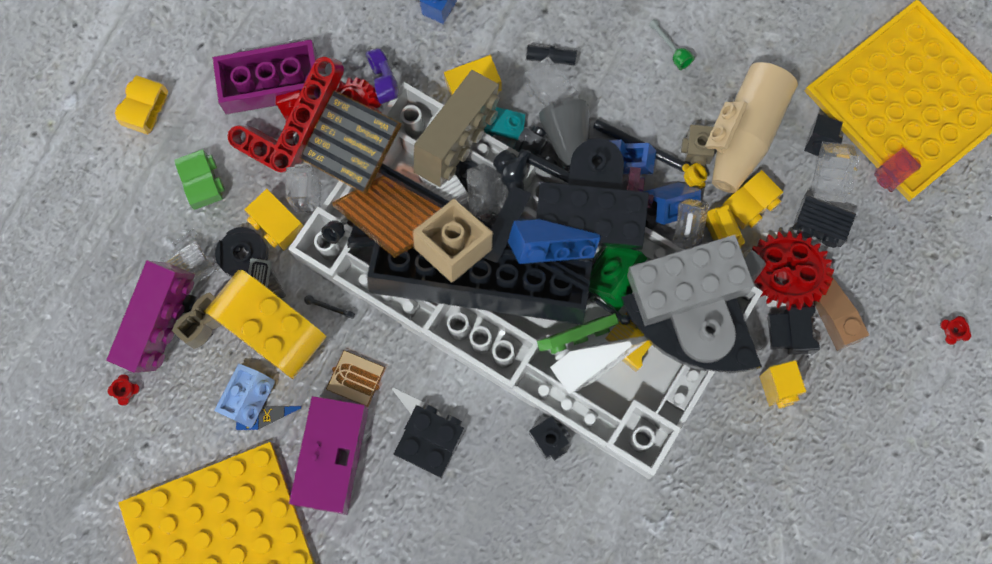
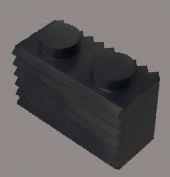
[792,195,856,248]

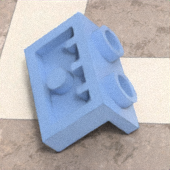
[214,364,275,428]

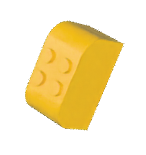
[204,270,327,379]

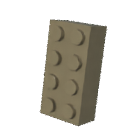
[413,70,500,187]

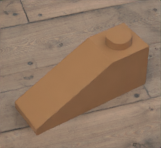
[803,276,869,351]

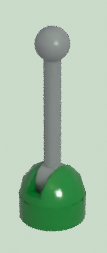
[649,19,695,70]

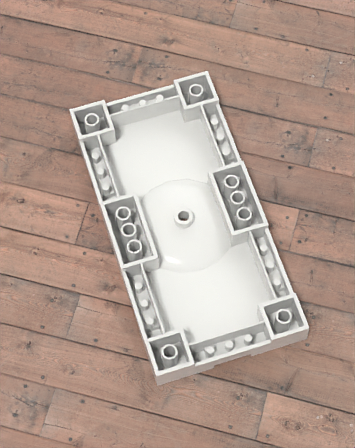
[288,82,763,479]

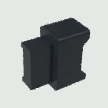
[767,306,820,355]

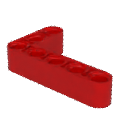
[227,57,344,173]

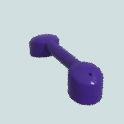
[366,48,399,104]

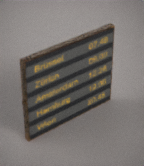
[299,90,402,195]

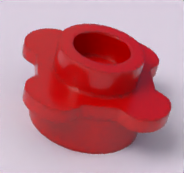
[940,316,971,345]
[107,374,140,406]

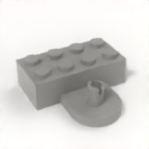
[627,235,754,363]

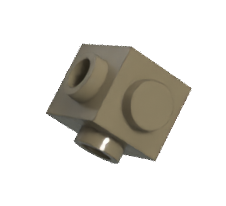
[681,124,714,166]

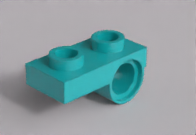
[484,107,526,140]

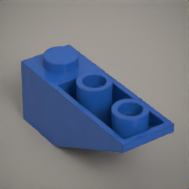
[508,219,601,264]

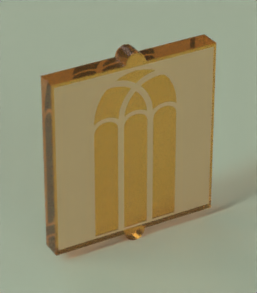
[326,350,386,407]

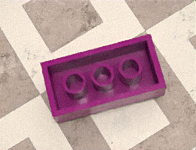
[212,39,321,115]
[106,260,195,373]

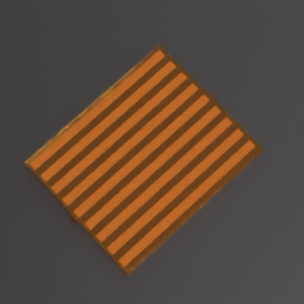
[332,175,441,257]

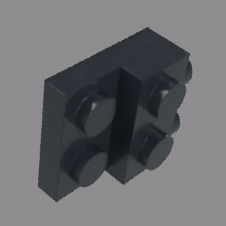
[393,403,465,479]

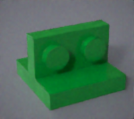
[588,247,648,312]

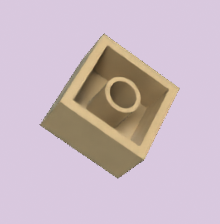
[413,199,492,282]

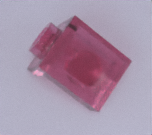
[627,167,654,208]

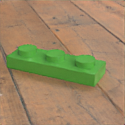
[537,314,619,354]

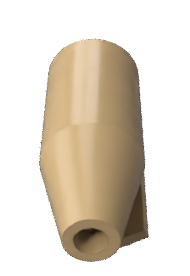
[705,62,798,193]

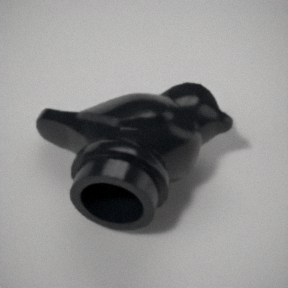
[493,150,531,194]

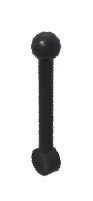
[587,292,630,325]
[304,295,355,319]

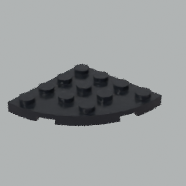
[621,293,762,373]

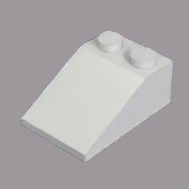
[550,336,648,394]

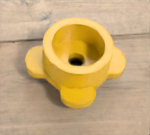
[682,163,707,189]

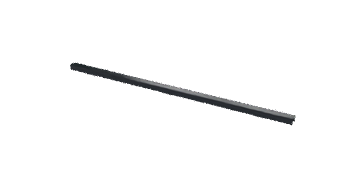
[377,163,590,291]

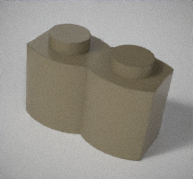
[172,292,221,349]

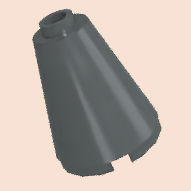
[539,99,589,171]

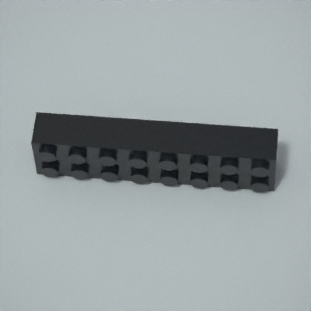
[367,231,592,325]

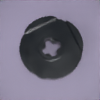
[215,227,269,277]

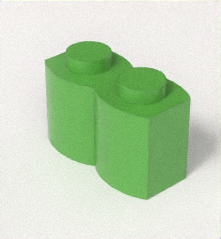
[174,149,225,210]

